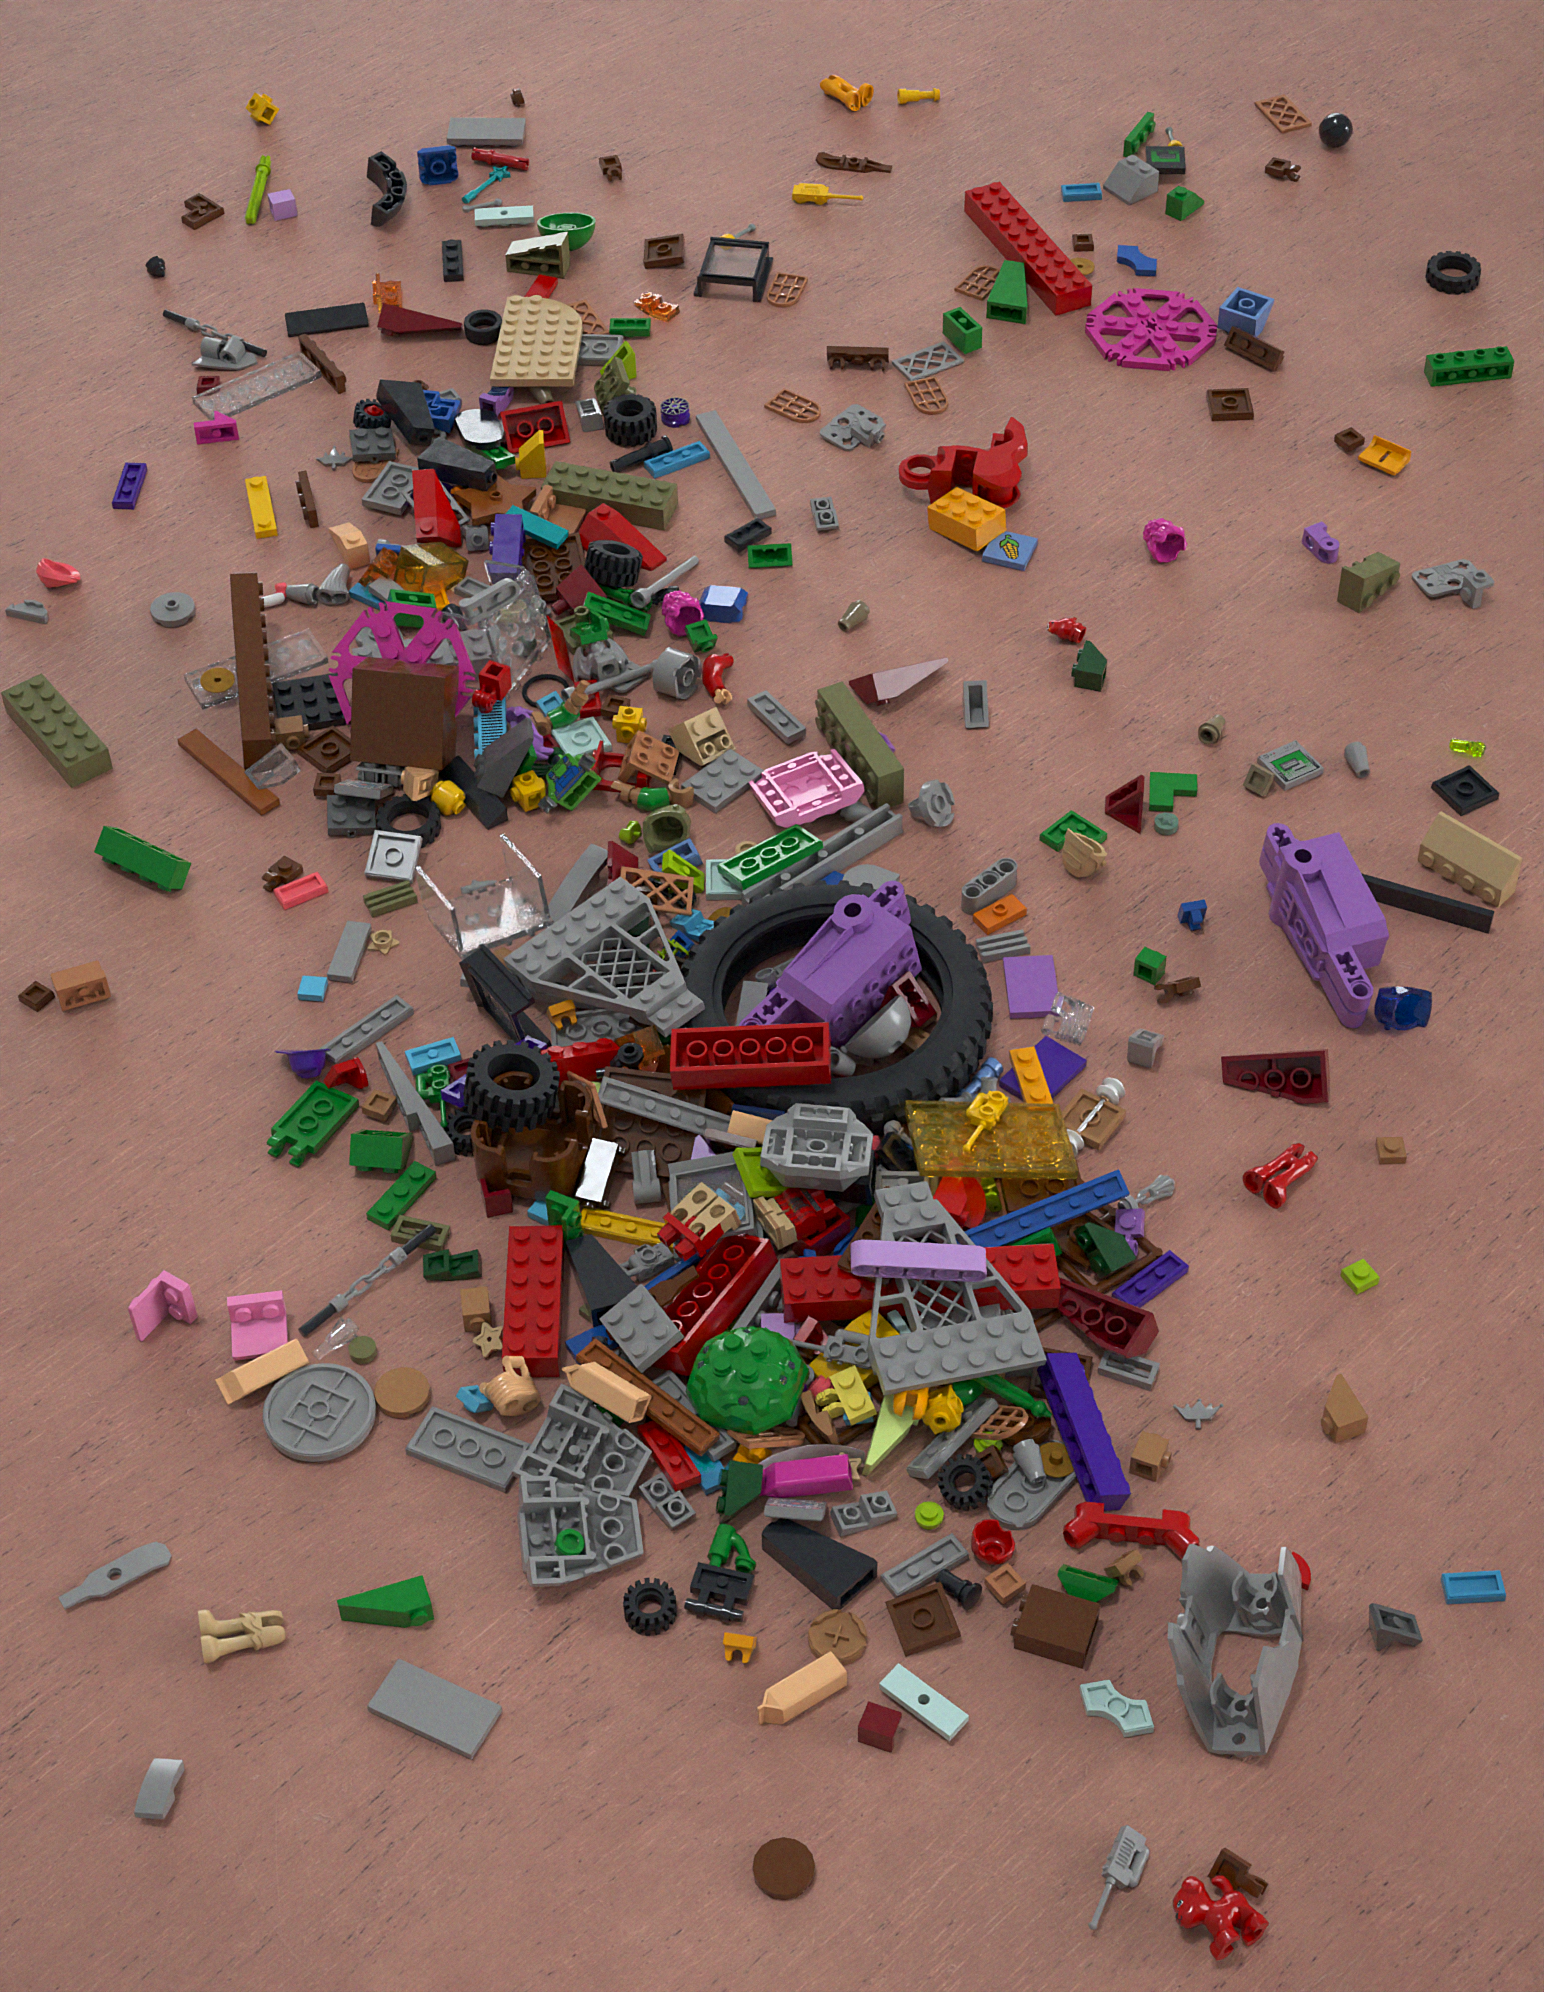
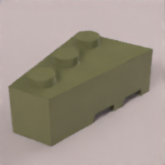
[505,232,570,279]
[1337,552,1400,613]

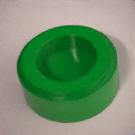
[554,1529,585,1556]

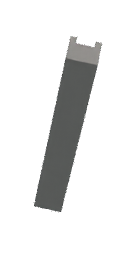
[741,803,903,907]

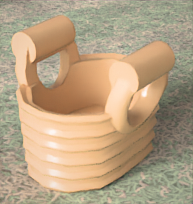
[479,1356,541,1416]

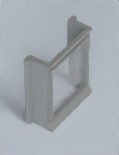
[668,1152,764,1261]

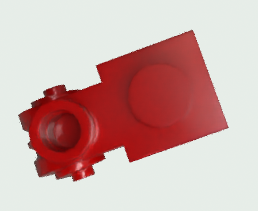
[472,660,512,713]

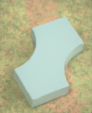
[1079,1680,1154,1738]

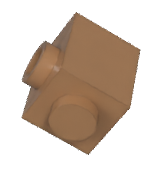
[274,715,310,751]
[1129,1431,1172,1482]

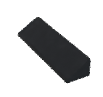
[285,302,369,337]
[439,755,508,830]

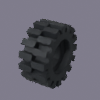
[444,1107,488,1156]
[938,1454,993,1511]
[623,1578,677,1636]

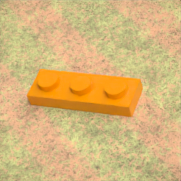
[1009,1046,1054,1115]

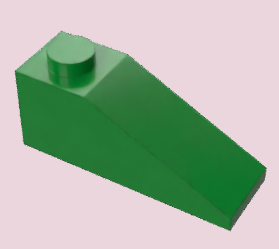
[337,1575,434,1628]

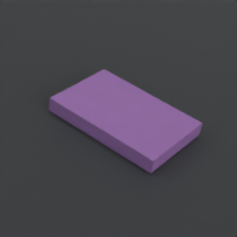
[1003,955,1061,1019]

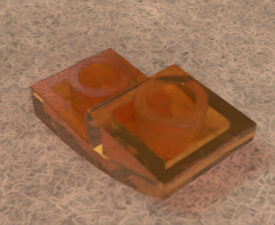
[634,292,680,322]

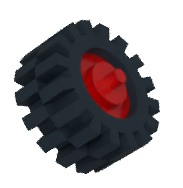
[353,399,392,429]

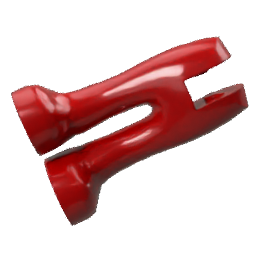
[1242,1143,1318,1209]

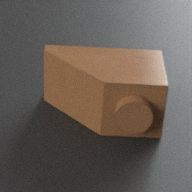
[1321,1374,1369,1444]

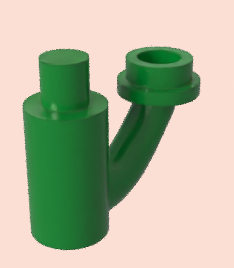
[707,1524,756,1574]

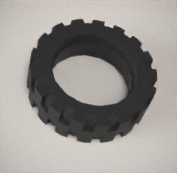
[1425,251,1481,295]
[376,794,441,848]

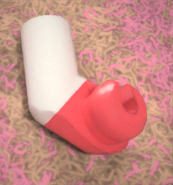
[261,582,287,608]

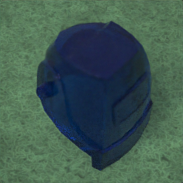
[1374,986,1432,1030]

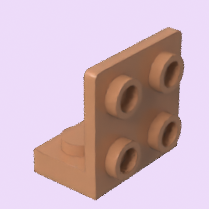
[530,485,586,534]
[617,730,679,785]
[50,960,111,1011]

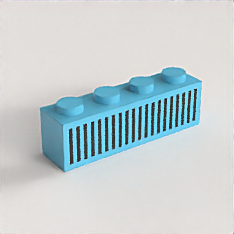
[473,697,507,759]

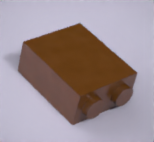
[1010,1584,1101,1669]

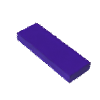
[112,462,147,510]
[1111,1250,1189,1308]

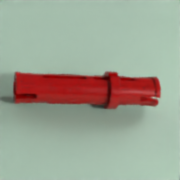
[471,147,529,171]

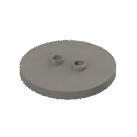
[263,1363,376,1462]

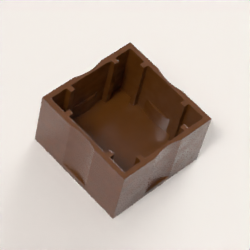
[350,657,459,770]

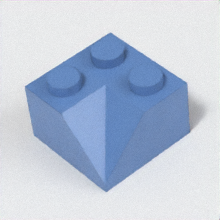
[1217,287,1274,337]

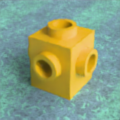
[246,92,279,125]
[612,706,647,743]
[510,770,546,812]
[922,1385,964,1434]

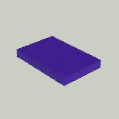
[999,1036,1087,1101]

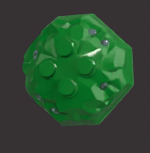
[685,1326,810,1436]

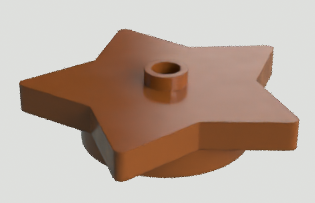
[455,476,536,526]

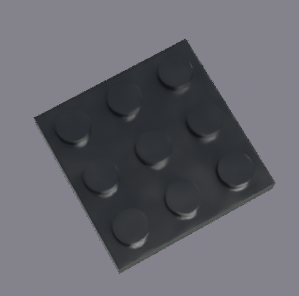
[272,673,347,731]

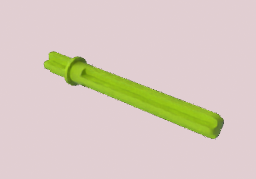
[245,155,271,224]

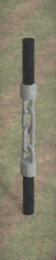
[163,309,267,357]
[298,1224,437,1337]

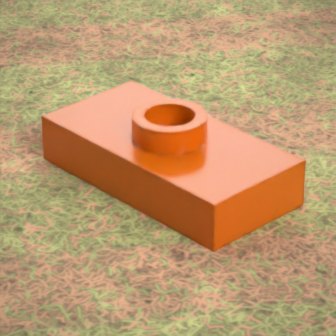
[973,894,1027,935]

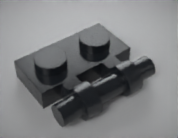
[684,1562,755,1623]

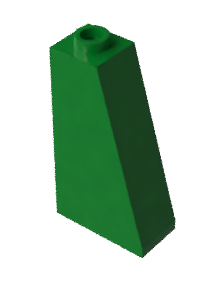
[986,260,1027,324]

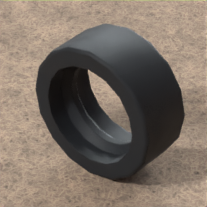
[464,309,502,345]

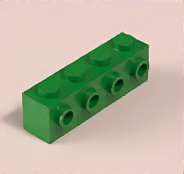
[1424,346,1515,387]
[94,826,192,892]

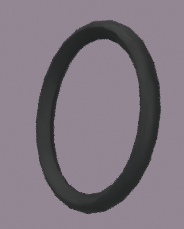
[522,674,569,708]

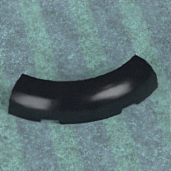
[366,151,407,227]

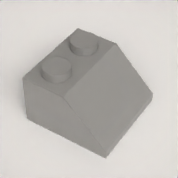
[1103,155,1159,205]

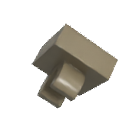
[1243,764,1275,796]

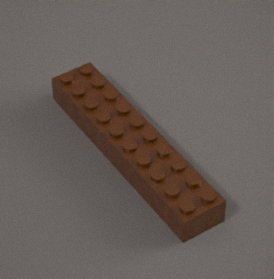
[230,573,277,772]

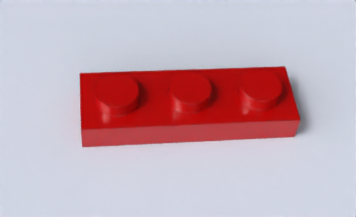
[637,1420,701,1492]

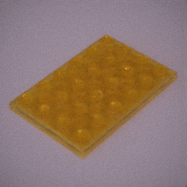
[904,1100,1079,1180]

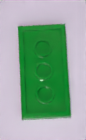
[717,824,824,890]

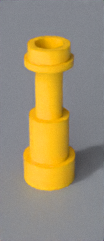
[897,88,940,104]

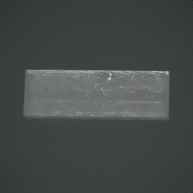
[192,351,322,421]
[184,629,328,710]

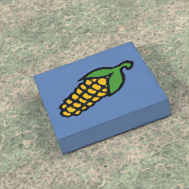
[982,531,1038,571]

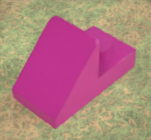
[194,411,239,445]

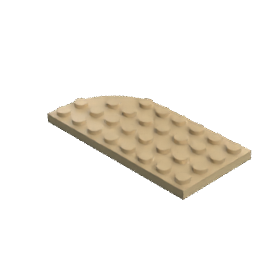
[490,295,583,386]

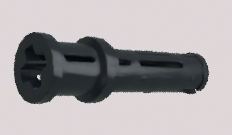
[609,435,673,473]

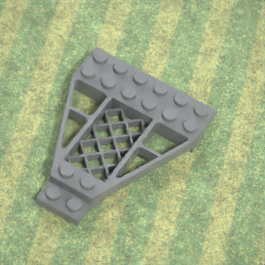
[503,877,705,1037]
[866,1181,1047,1396]

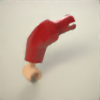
[702,653,734,705]

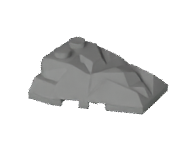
[512,1383,652,1498]
[517,1476,643,1587]

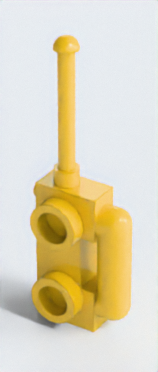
[792,183,863,205]
[963,1090,1009,1152]

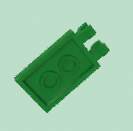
[266,1081,359,1167]

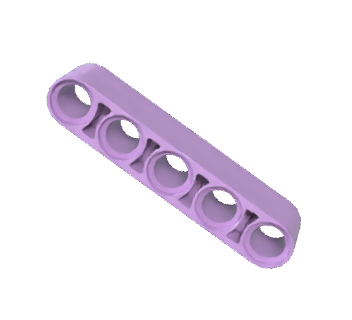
[850,1240,987,1282]

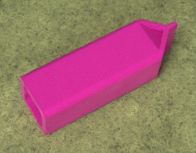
[760,1454,853,1498]

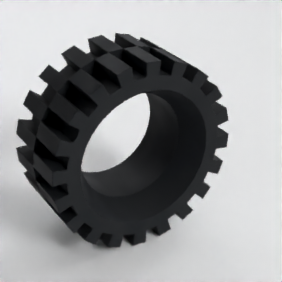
[463,1040,560,1133]

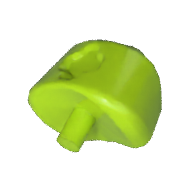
[619,821,642,844]

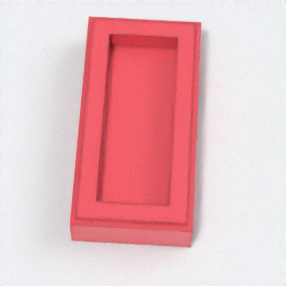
[273,872,328,910]

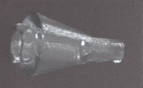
[312,1317,359,1361]

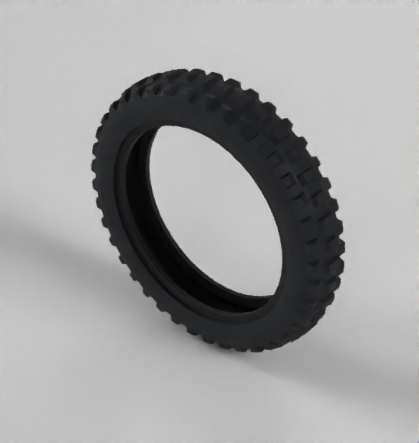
[678,880,993,1136]

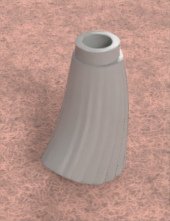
[316,563,351,606]

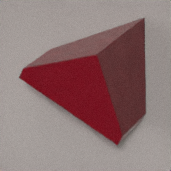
[1105,774,1145,835]
[878,971,936,1028]

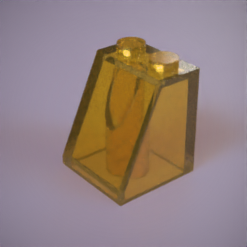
[393,542,469,597]

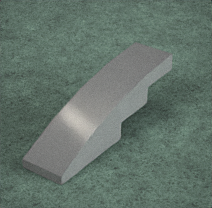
[540,844,608,928]

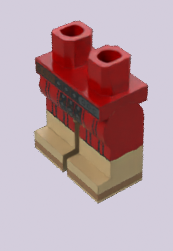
[657,1182,742,1262]
[753,1187,837,1249]

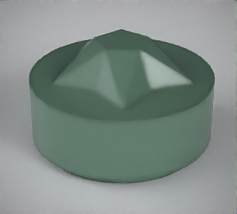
[1154,812,1179,835]

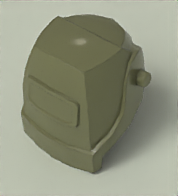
[643,804,691,853]

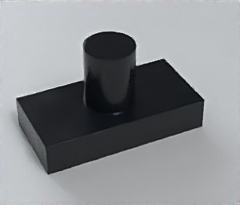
[875,1131,925,1172]

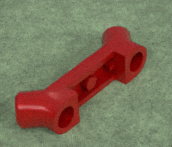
[1063,1502,1200,1559]

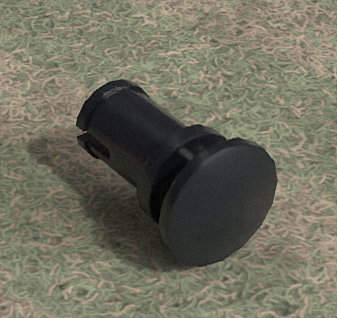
[935,1568,982,1610]

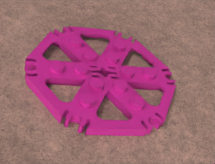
[1085,288,1217,371]
[329,601,475,728]

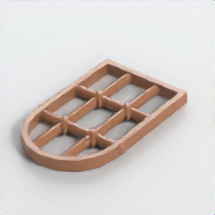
[954,265,1000,301]
[767,272,808,308]
[904,376,948,415]
[764,388,821,423]
[969,1405,1028,1440]
[727,1426,805,1449]

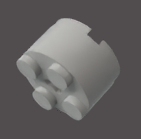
[650,647,702,699]

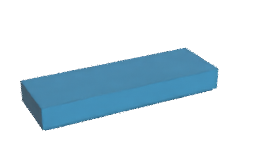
[644,441,710,479]

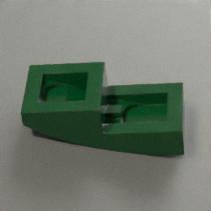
[423,1249,482,1281]

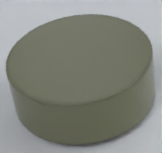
[348,1336,377,1364]

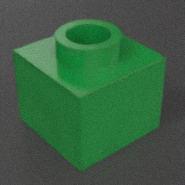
[1133,947,1167,985]

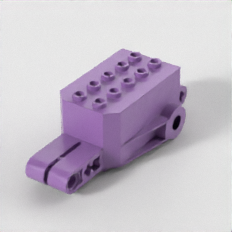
[1259,823,1389,1028]
[739,881,922,1048]

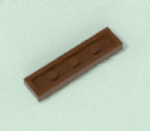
[298,334,347,394]

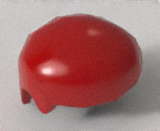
[971,1519,1015,1566]

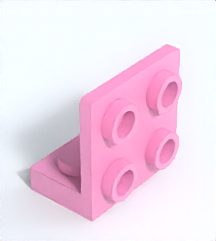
[128,1270,198,1341]
[227,1290,288,1361]

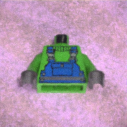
[538,753,602,814]

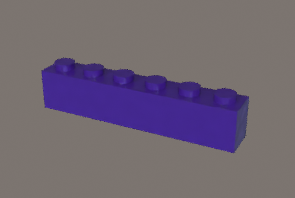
[1037,1353,1131,1511]

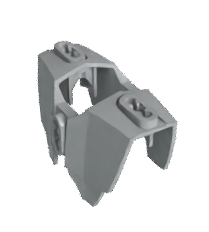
[1167,1544,1304,1758]

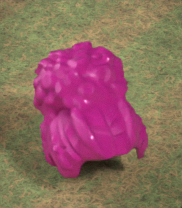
[1143,518,1187,564]
[661,590,704,637]

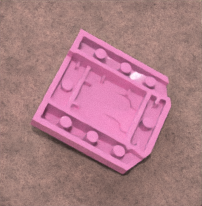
[749,749,865,828]

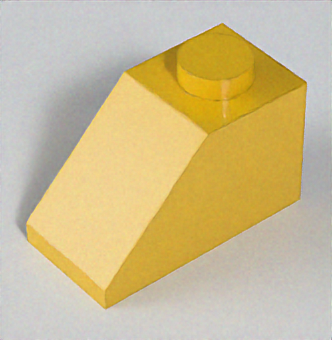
[515,430,546,479]

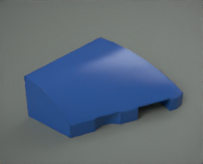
[423,390,461,433]

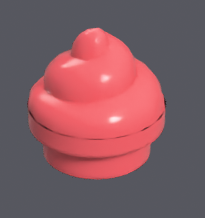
[808,1375,834,1399]

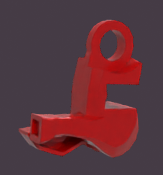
[898,417,1028,509]

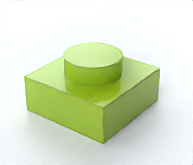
[1340,1259,1380,1295]

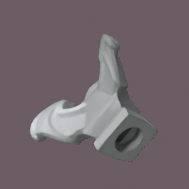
[573,638,629,681]

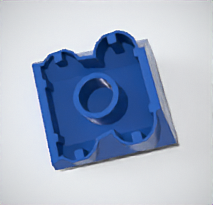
[417,145,459,186]
[699,585,748,623]

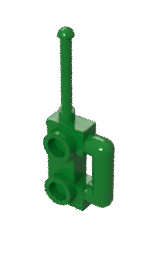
[415,1065,450,1128]

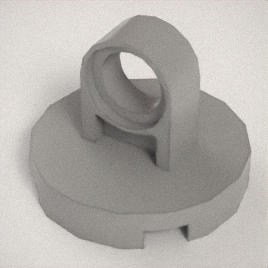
[908,779,955,828]

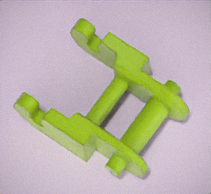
[657,939,689,959]
[981,1174,1002,1212]

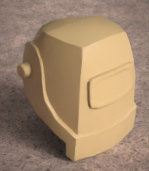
[1062,828,1107,878]

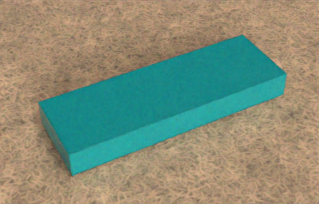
[506,505,569,549]

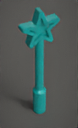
[462,166,511,204]

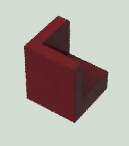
[479,1178,513,1218]
[858,1701,902,1753]

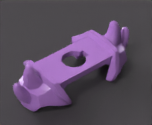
[506,706,554,762]

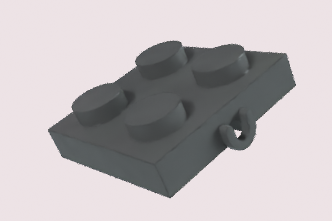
[349,427,396,464]
[327,795,376,838]

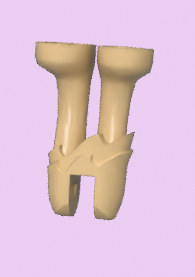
[198,1610,285,1664]

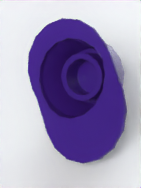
[274,1049,331,1078]

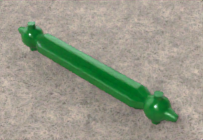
[972,1374,1052,1418]

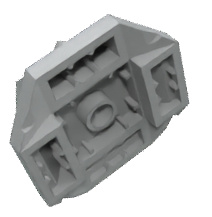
[760,1103,873,1192]

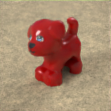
[1172,1875,1269,1960]

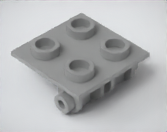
[356,762,406,788]

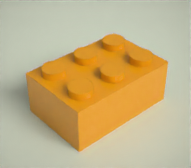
[927,487,1006,551]

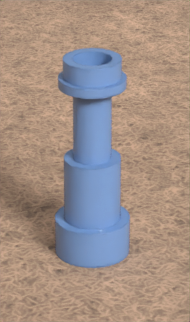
[955,1057,1003,1098]

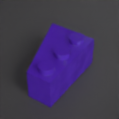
[488,514,526,583]

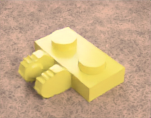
[815,1365,877,1426]

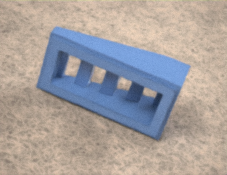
[647,838,703,873]

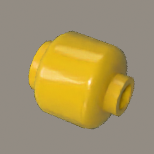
[430,780,465,816]

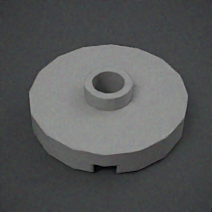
[150,592,196,627]

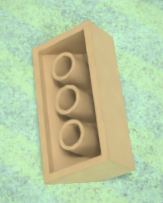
[1417,811,1522,908]

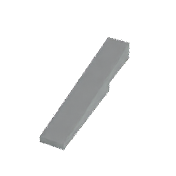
[376,1041,455,1166]

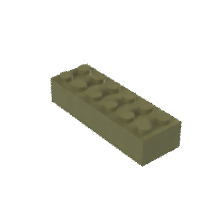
[541,461,678,531]
[1,673,113,788]
[815,681,904,809]

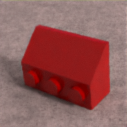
[498,401,570,454]
[540,1038,620,1087]

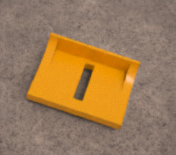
[1358,435,1411,476]

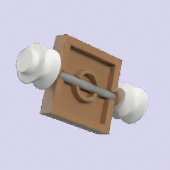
[1054,1078,1126,1158]

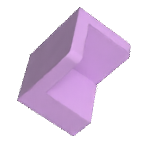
[267,189,297,221]

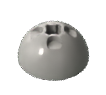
[844,994,911,1059]

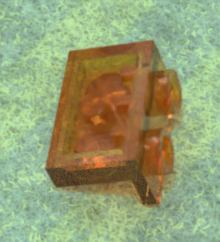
[372,273,403,313]
[358,547,401,587]

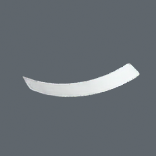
[759,1444,865,1469]

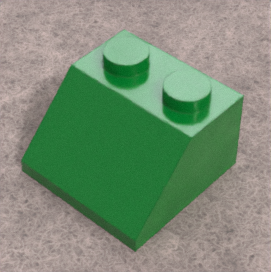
[349,1129,413,1173]

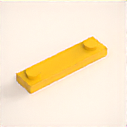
[245,476,278,539]

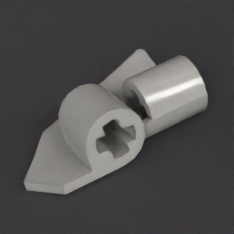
[192,337,257,370]

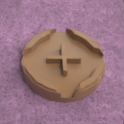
[374,1367,431,1418]
[808,1609,867,1666]

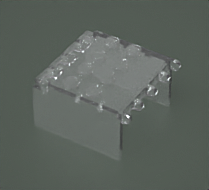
[441,560,553,702]
[414,834,554,960]

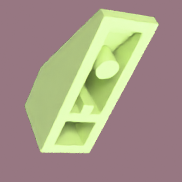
[862,1394,919,1476]

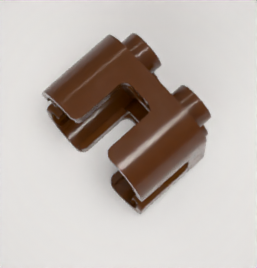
[471,1071,594,1202]

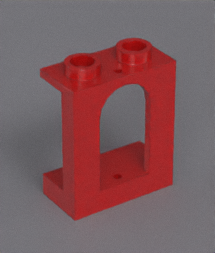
[590,740,652,793]

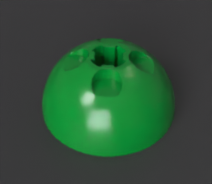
[537,212,596,251]

